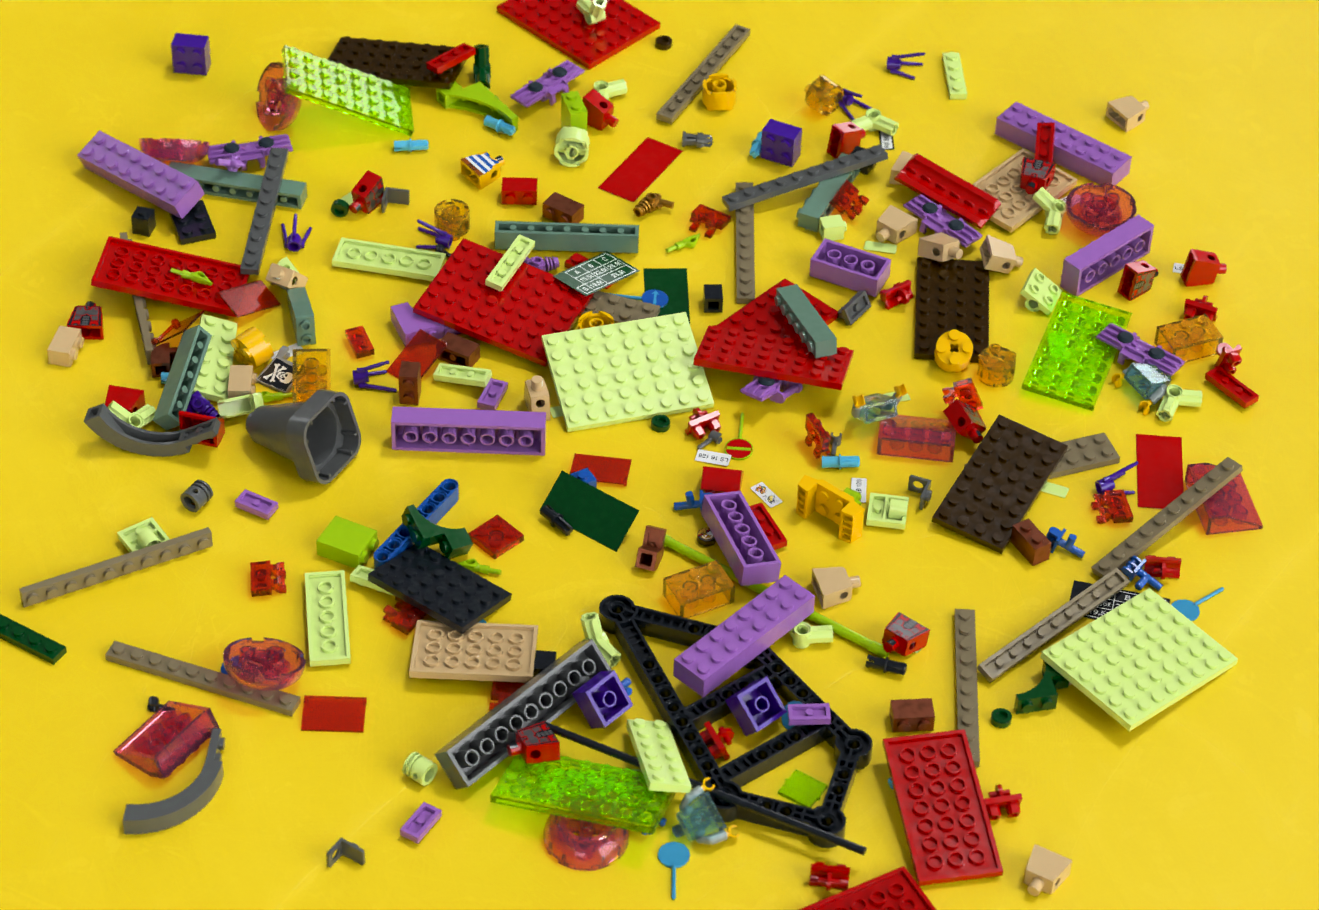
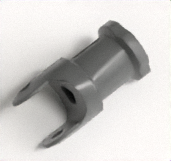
[682,131,713,148]

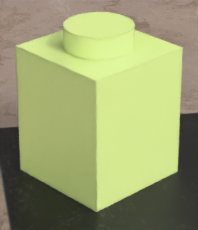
[819,214,847,241]

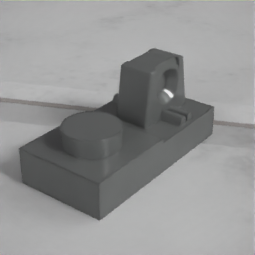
[837,290,871,325]

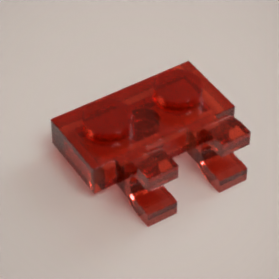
[829,180,869,220]
[689,204,731,239]
[942,378,983,410]
[805,413,831,459]
[1091,490,1134,524]
[250,560,287,597]
[383,596,427,635]

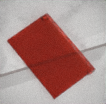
[215,280,281,318]
[151,310,204,345]
[387,329,448,379]
[570,453,632,486]
[301,695,367,733]

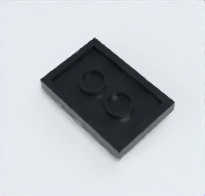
[168,200,216,245]

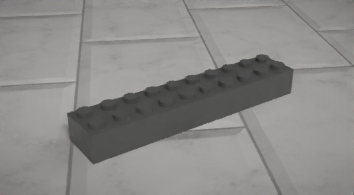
[434,639,611,789]

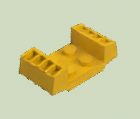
[796,475,865,543]

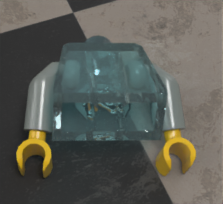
[1111,363,1171,415]
[851,383,908,424]
[672,777,740,845]

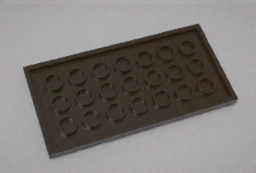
[320,36,466,89]
[914,257,989,363]
[931,415,1068,554]

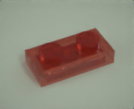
[345,326,374,359]

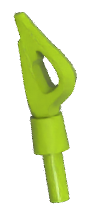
[666,233,700,253]
[170,268,212,286]
[261,391,295,403]
[458,559,501,575]

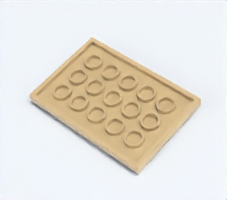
[972,149,1078,233]
[409,620,538,683]

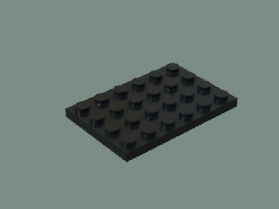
[368,544,512,634]

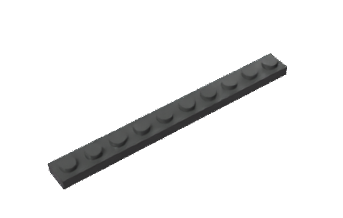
[722,144,888,211]
[240,148,289,275]

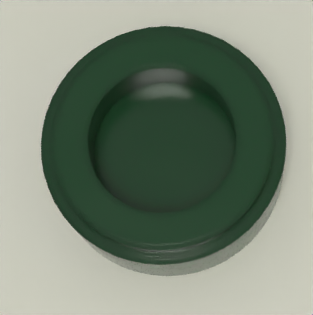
[331,199,349,217]
[651,415,670,433]
[991,708,1012,728]

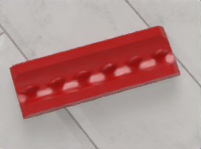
[894,154,1001,229]

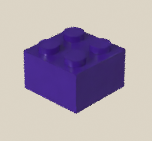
[171,33,211,75]
[760,119,802,167]
[572,670,633,729]
[725,676,787,736]

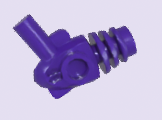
[186,391,220,418]

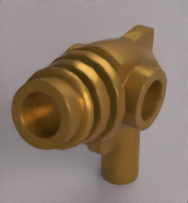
[633,193,674,217]

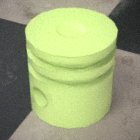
[402,752,438,786]

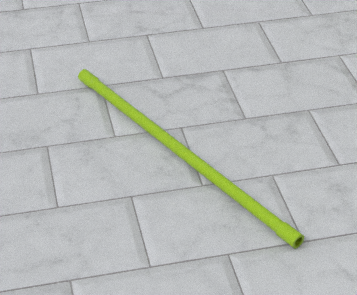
[664,534,889,658]

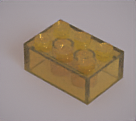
[1154,314,1223,362]
[292,349,331,403]
[663,560,735,618]

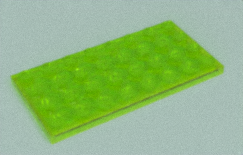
[282,45,414,136]
[1021,292,1132,411]
[490,755,676,834]

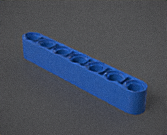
[374,479,459,570]

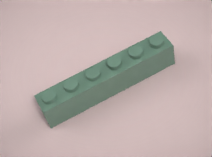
[796,153,860,232]
[774,284,837,358]
[153,325,212,431]

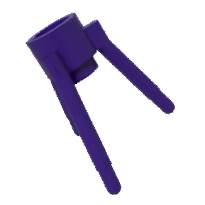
[887,52,925,80]
[836,88,872,120]
[281,214,312,252]
[416,220,453,249]
[353,360,397,392]
[1095,461,1138,498]

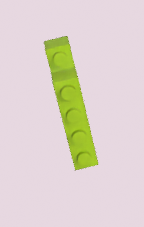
[436,82,519,131]

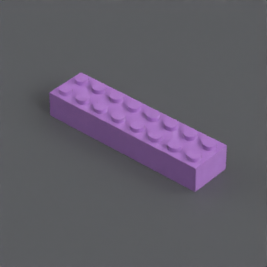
[995,102,1132,190]
[77,130,205,219]
[391,406,546,456]
[673,575,815,697]

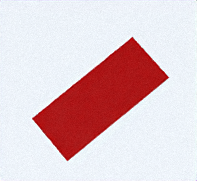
[598,137,683,202]
[1136,434,1184,509]

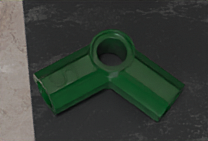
[473,44,491,89]

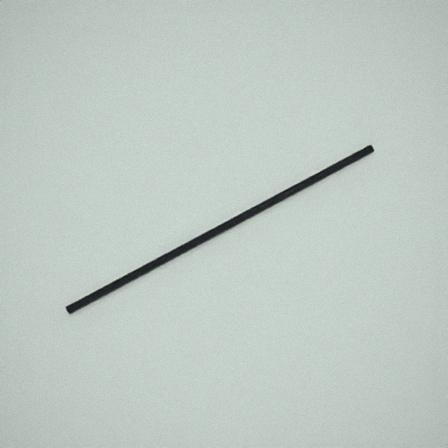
[539,720,867,856]

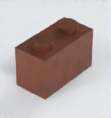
[543,192,584,223]
[436,332,480,367]
[398,361,421,405]
[1010,518,1051,566]
[889,698,935,732]

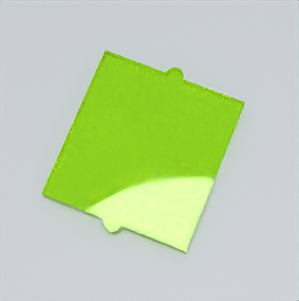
[778,769,828,808]

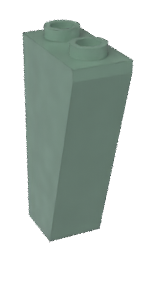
[287,287,316,346]

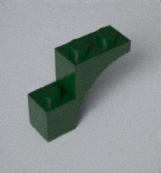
[401,504,473,559]
[1014,660,1069,714]

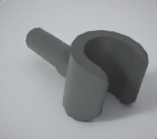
[697,430,722,449]
[830,432,842,456]

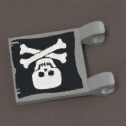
[257,346,315,393]

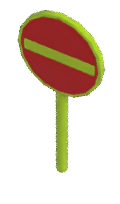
[724,413,753,460]

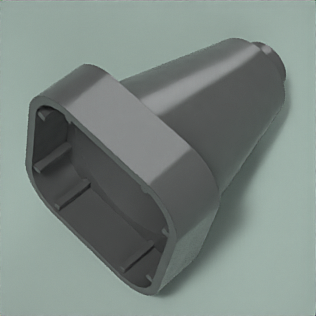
[246,389,361,484]

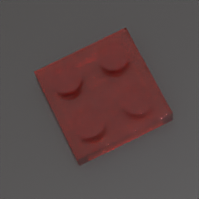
[468,515,524,559]

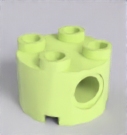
[554,126,590,167]

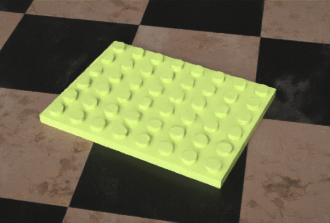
[541,312,714,432]
[1040,588,1238,731]

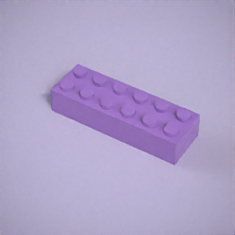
[1060,215,1154,297]
[701,491,781,586]

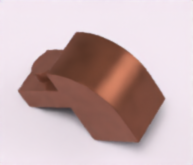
[151,343,178,378]
[635,525,667,571]

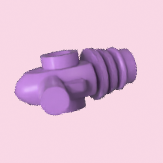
[215,154,245,172]
[524,256,560,272]

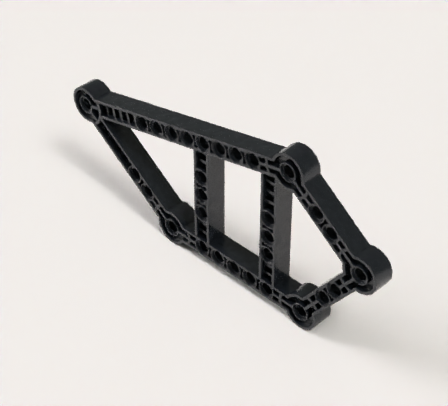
[599,594,873,848]

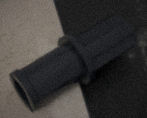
[540,504,573,536]
[866,655,907,675]

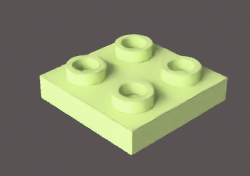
[1020,268,1062,316]
[866,492,909,530]
[117,517,170,553]

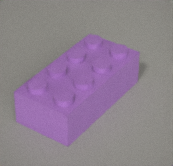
[809,238,891,297]

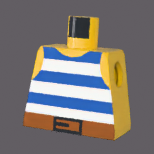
[460,152,505,190]

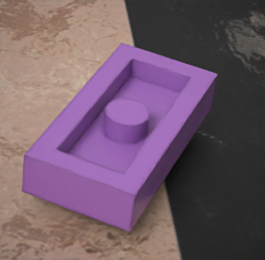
[477,378,508,410]
[234,489,279,520]
[787,703,831,725]
[400,802,442,844]

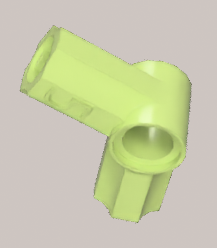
[576,0,607,25]
[593,79,627,101]
[850,108,899,136]
[1032,187,1067,235]
[1156,384,1203,422]
[107,401,156,428]
[580,612,621,668]
[788,621,833,649]

